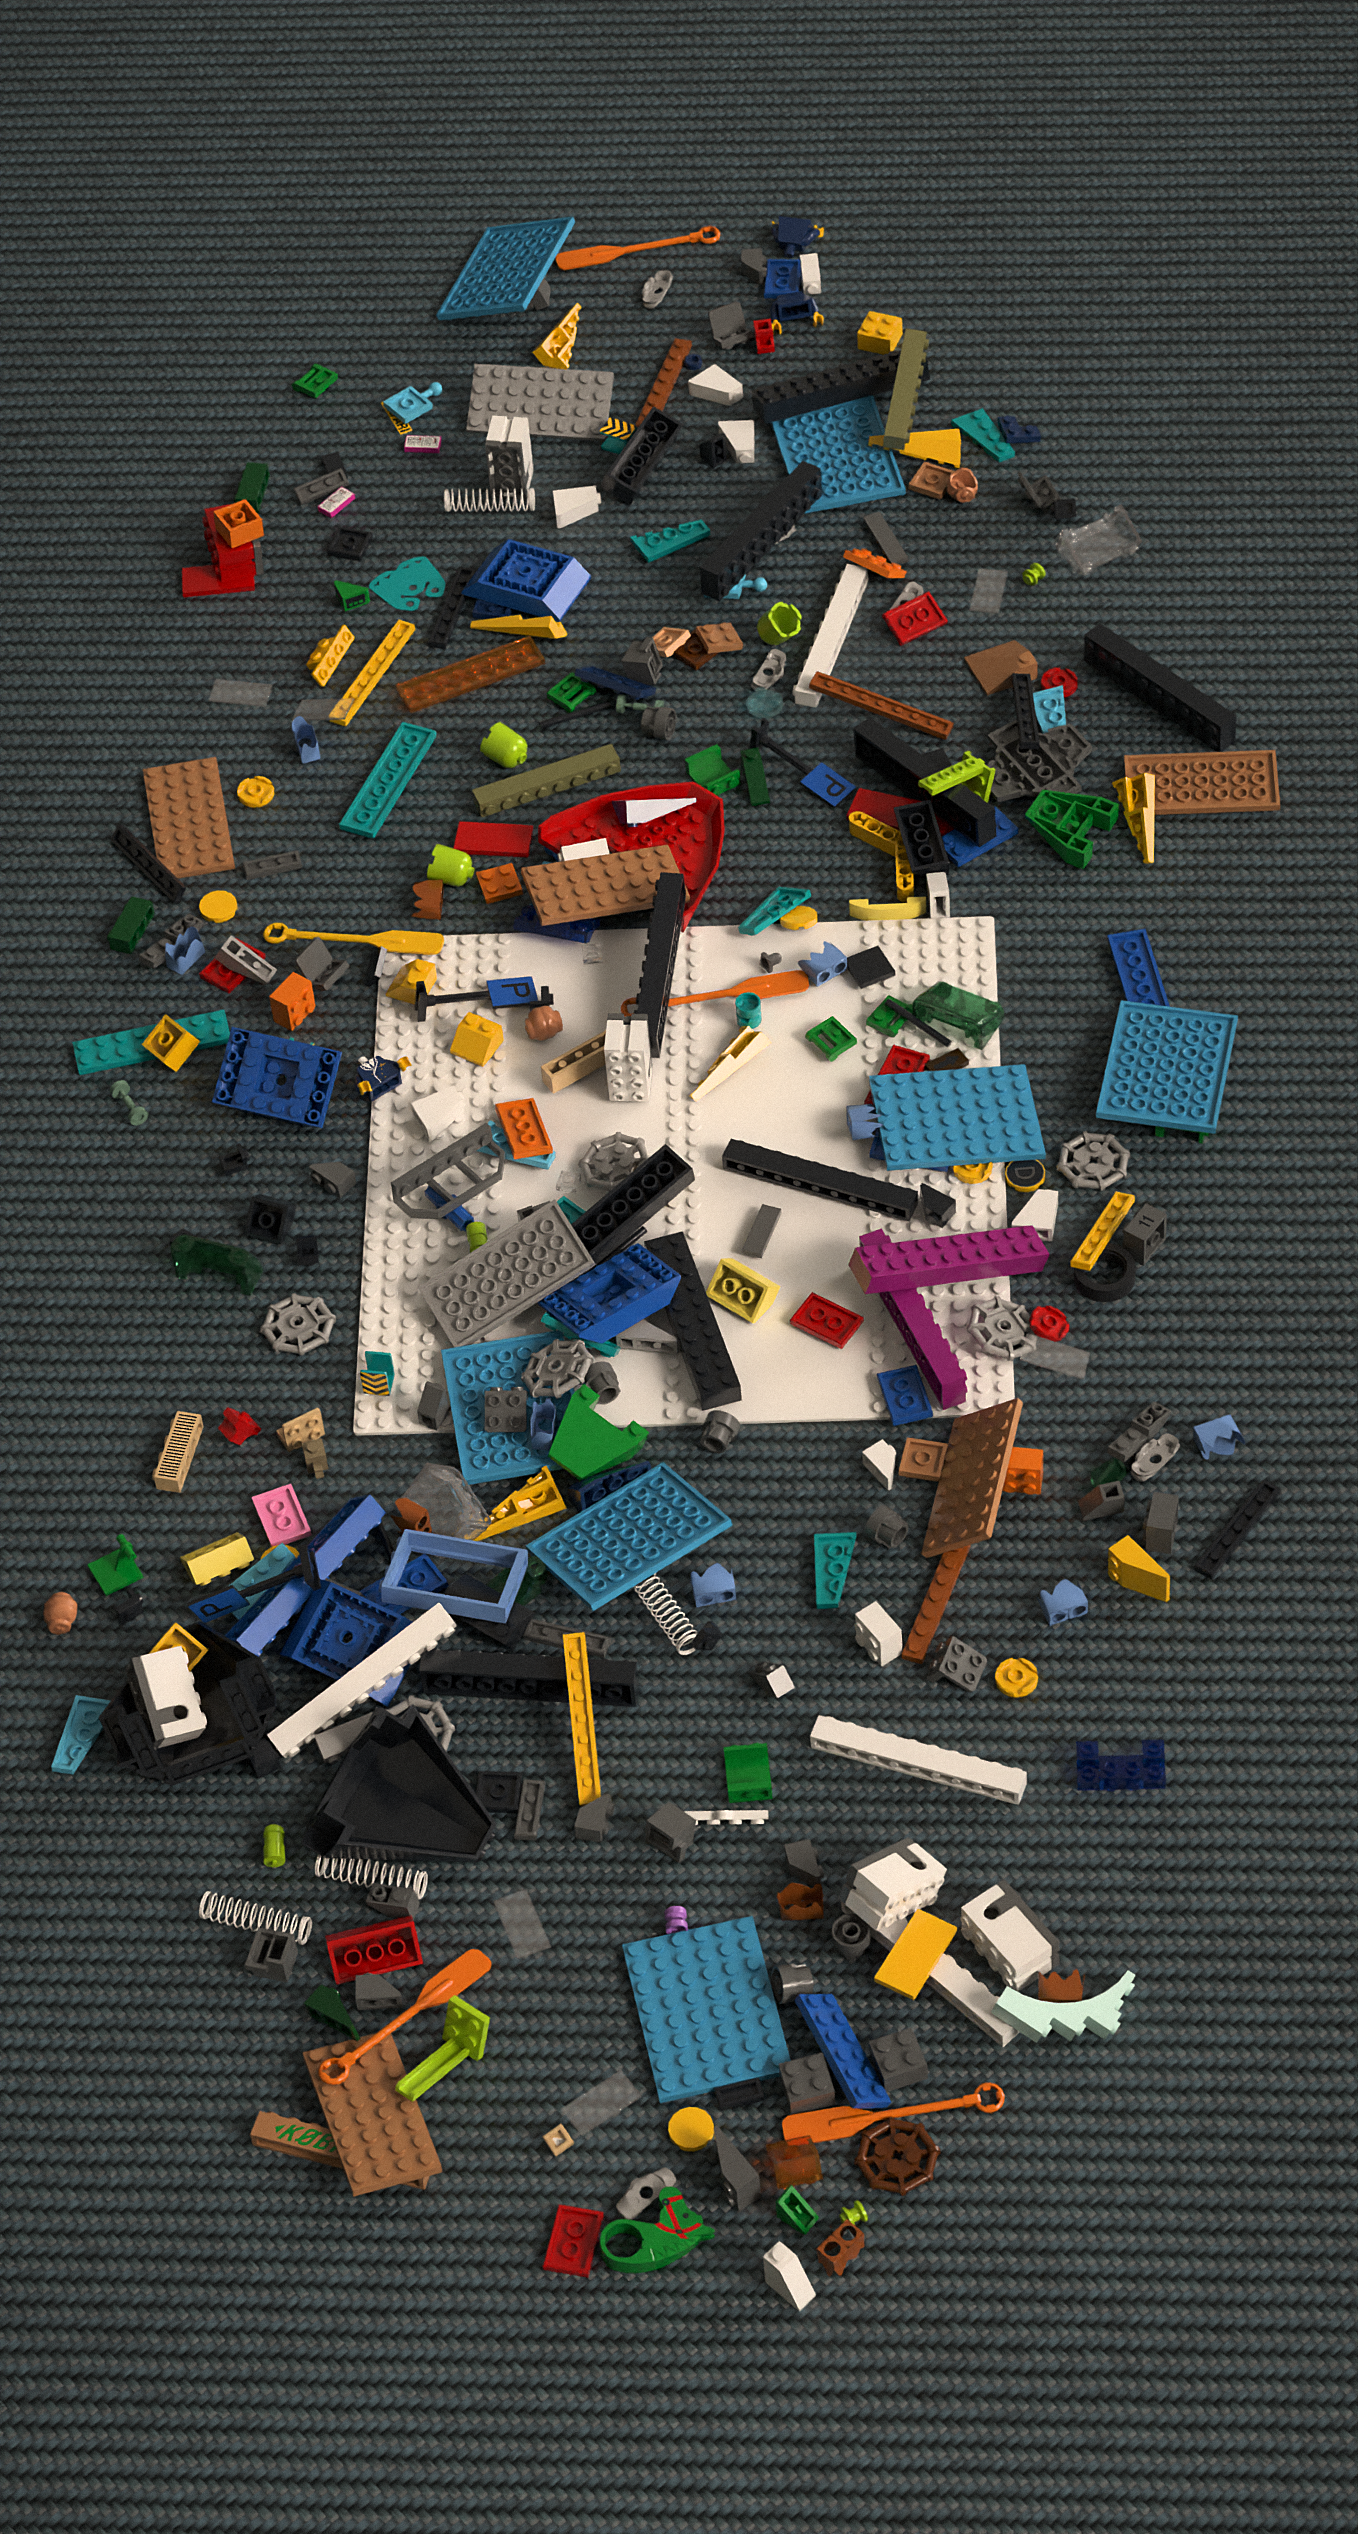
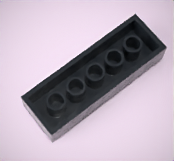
[600,406,684,505]

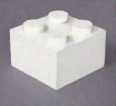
[854,1601,902,1667]

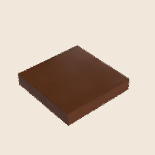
[672,630,719,671]

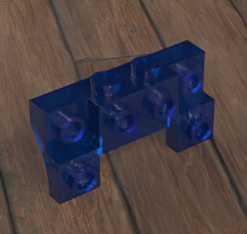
[513,903,600,944]
[1076,1740,1166,1791]

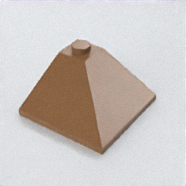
[964,640,1038,695]

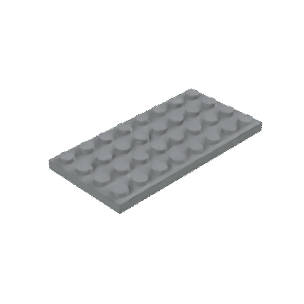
[466,364,614,441]
[418,1199,596,1348]

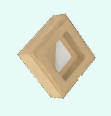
[542,2124,575,2156]

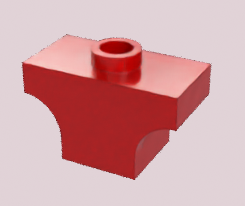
[753,319,775,354]
[218,1407,261,1445]

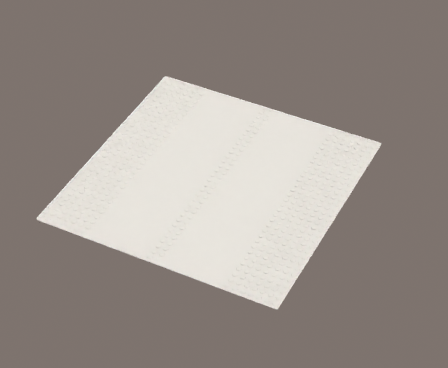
[353,916,1015,1436]

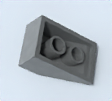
[713,2126,761,2212]

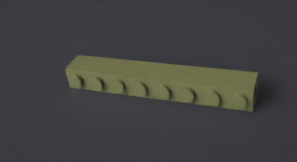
[883,328,929,450]
[472,744,621,818]

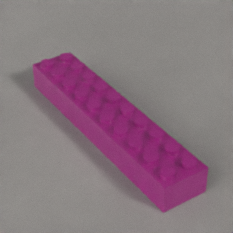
[848,1225,1050,1294]
[859,1228,968,1410]

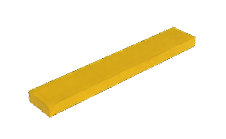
[1070,1192,1135,1271]

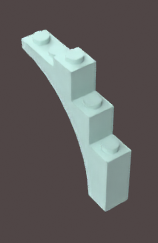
[991,1971,1136,2043]

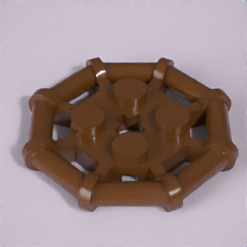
[854,2117,941,2196]

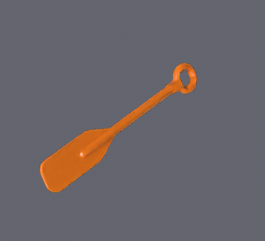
[556,226,720,270]
[621,970,809,1016]
[318,1949,491,2085]
[782,2083,1004,2146]

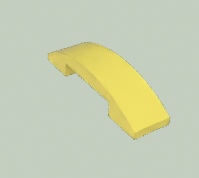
[849,897,926,921]

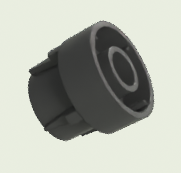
[641,707,676,740]
[582,1361,621,1405]
[700,1410,740,1454]
[864,1505,908,1548]
[832,1914,871,1960]
[772,1963,813,2004]

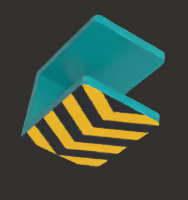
[600,418,637,454]
[360,1351,395,1396]

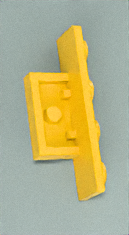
[306,624,354,687]

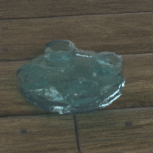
[746,687,783,718]

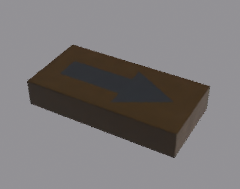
[925,1048,969,1071]

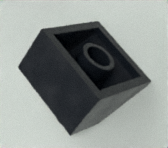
[244,1194,297,1245]

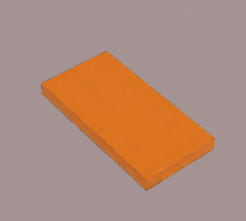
[495,1098,553,1159]

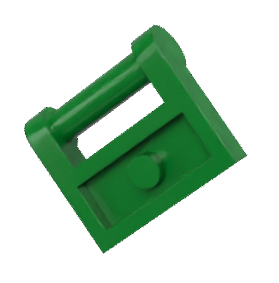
[292,363,338,398]
[547,672,596,713]
[866,995,917,1038]
[805,1016,857,1062]

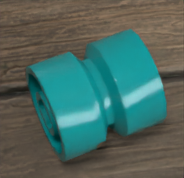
[735,992,762,1029]

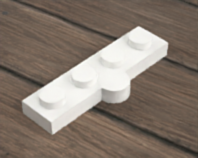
[684,1810,769,1825]

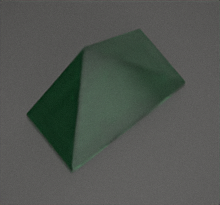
[1090,1457,1129,1488]

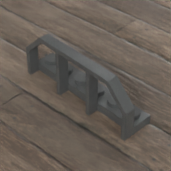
[391,1123,506,1219]

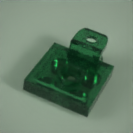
[486,1556,548,1606]

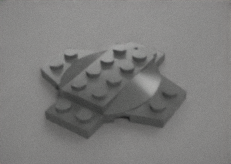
[986,719,1092,802]

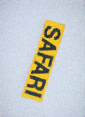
[381,402,413,435]

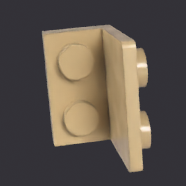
[276,1408,325,1452]

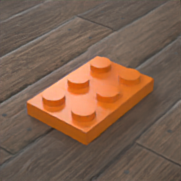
[843,548,907,578]

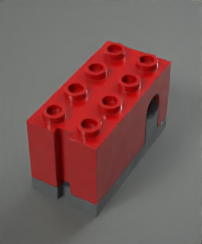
[202,504,264,582]

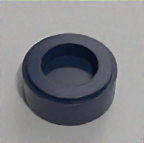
[685,354,702,371]

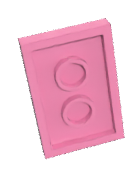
[252,1484,312,1547]

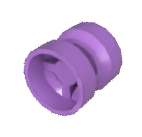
[664,1906,688,1934]

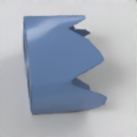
[292,716,321,764]
[165,926,205,975]
[798,941,847,987]
[846,1104,883,1140]
[530,1398,557,1450]
[1193,1415,1245,1459]
[688,1563,736,1607]
[1036,1579,1088,1626]

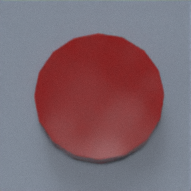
[1041,667,1078,698]
[1029,1305,1070,1342]

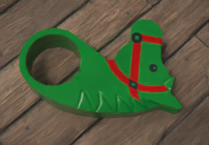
[600,2186,715,2273]

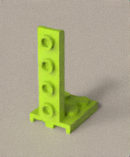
[918,750,996,803]
[395,1995,490,2102]

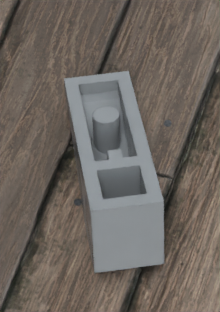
[215,936,277,985]
[616,1320,678,1354]
[314,1712,373,1764]

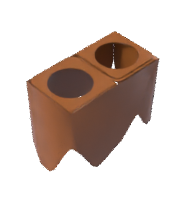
[412,879,444,919]
[390,1498,432,1535]
[777,1883,824,1921]
[1038,1969,1085,2003]
[816,2219,864,2277]

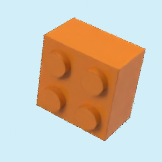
[213,499,264,548]
[269,972,316,1031]
[1002,1447,1043,1495]

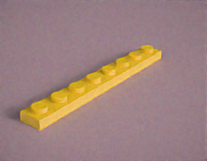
[329,620,415,727]
[563,1632,601,1806]

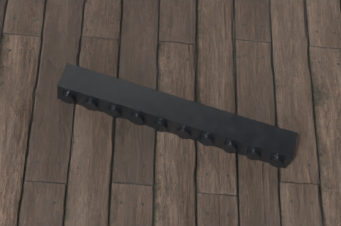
[722,1138,918,1222]

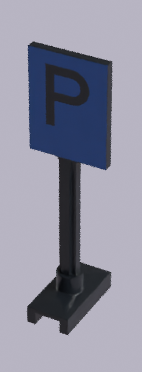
[749,718,856,809]
[414,976,538,1022]
[187,1544,321,1623]

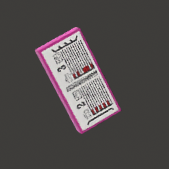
[404,435,442,453]
[318,487,355,518]

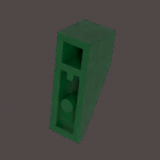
[740,748,770,806]
[304,1984,360,2042]

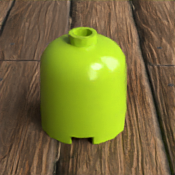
[757,602,802,645]
[480,722,528,768]
[427,844,475,887]

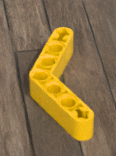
[849,811,914,903]

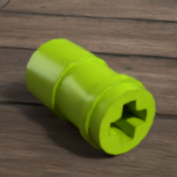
[466,1222,487,1253]
[263,1824,285,1867]

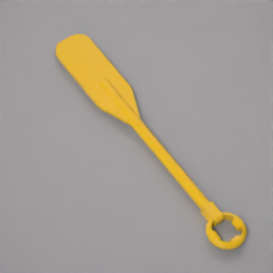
[263,923,444,955]

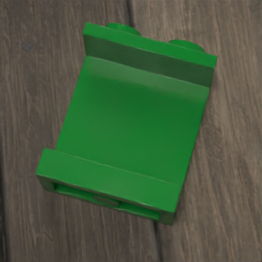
[685,744,741,796]
[724,1743,773,1803]

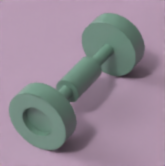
[616,695,664,714]
[110,1080,148,1125]

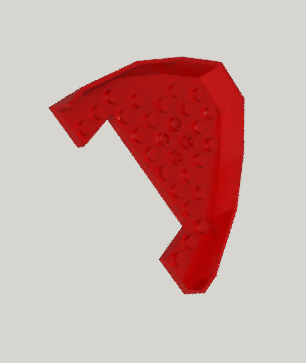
[538,782,725,933]

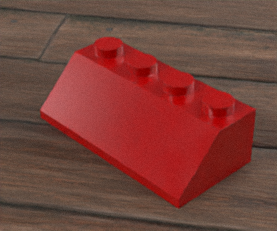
[325,1915,423,1985]

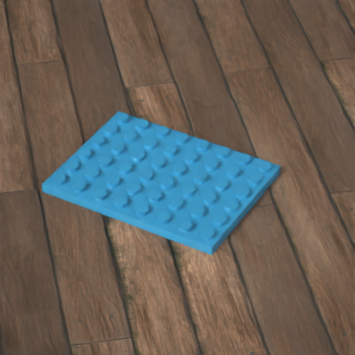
[436,216,575,320]
[771,395,906,514]
[1096,1000,1238,1134]
[869,1064,1046,1171]
[441,1330,574,1486]
[526,1462,732,1611]
[622,1916,790,2103]

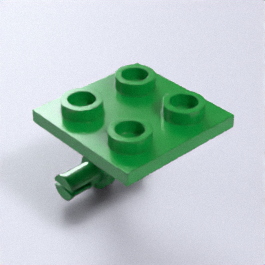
[87,1534,144,1596]

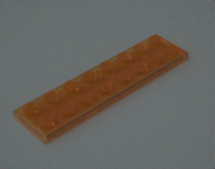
[396,636,545,713]

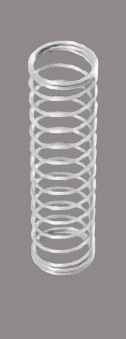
[444,488,535,512]
[633,1573,697,1655]
[315,1854,428,1900]
[199,1891,312,1945]

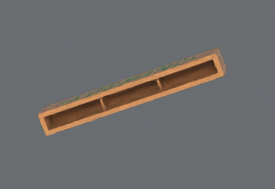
[250,2111,430,2190]

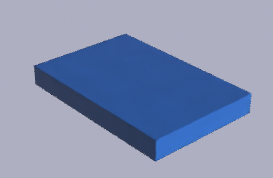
[764,259,801,299]
[877,1364,933,1426]

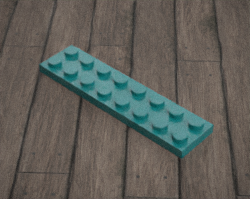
[339,722,437,839]
[72,1010,230,1076]

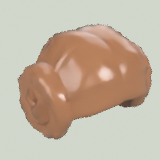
[947,468,978,503]
[525,1006,563,1041]
[43,1592,77,1635]

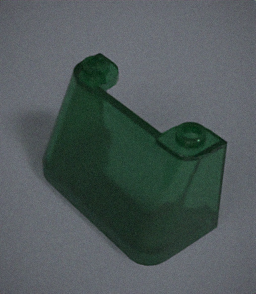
[912,981,1004,1050]
[170,1235,263,1296]

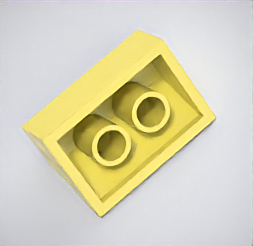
[706,1258,781,1323]
[180,1532,254,1586]

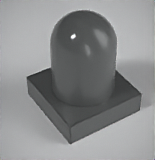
[759,952,782,973]

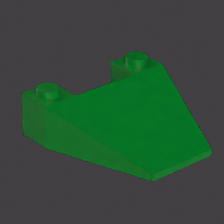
[1025,789,1119,869]
[548,1384,650,1481]

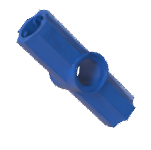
[424,1183,474,1232]

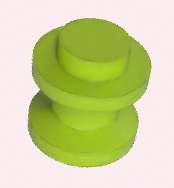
[1022,563,1046,586]
[839,2200,868,2225]

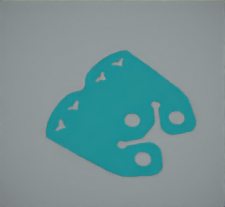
[369,556,445,611]

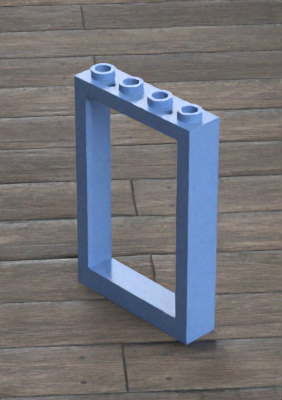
[379,1529,528,1624]

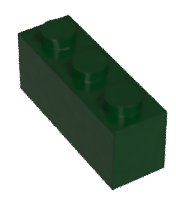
[234,462,270,514]
[107,896,155,955]

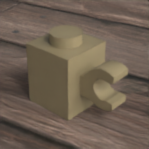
[302,1438,328,1479]

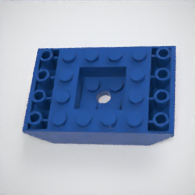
[462,539,591,622]
[212,1027,342,1128]
[538,1243,681,1344]
[280,1579,413,1707]

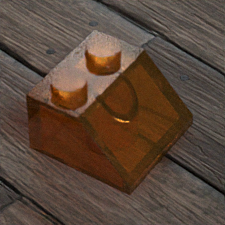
[765,2135,823,2189]

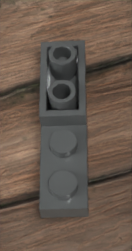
[139,914,203,969]
[1107,1402,1171,1462]

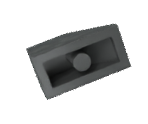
[355,1973,403,2010]

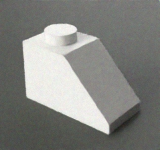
[800,253,821,295]
[862,1439,896,1491]

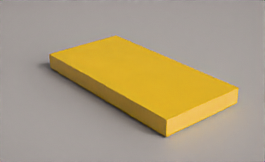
[874,1909,957,2000]

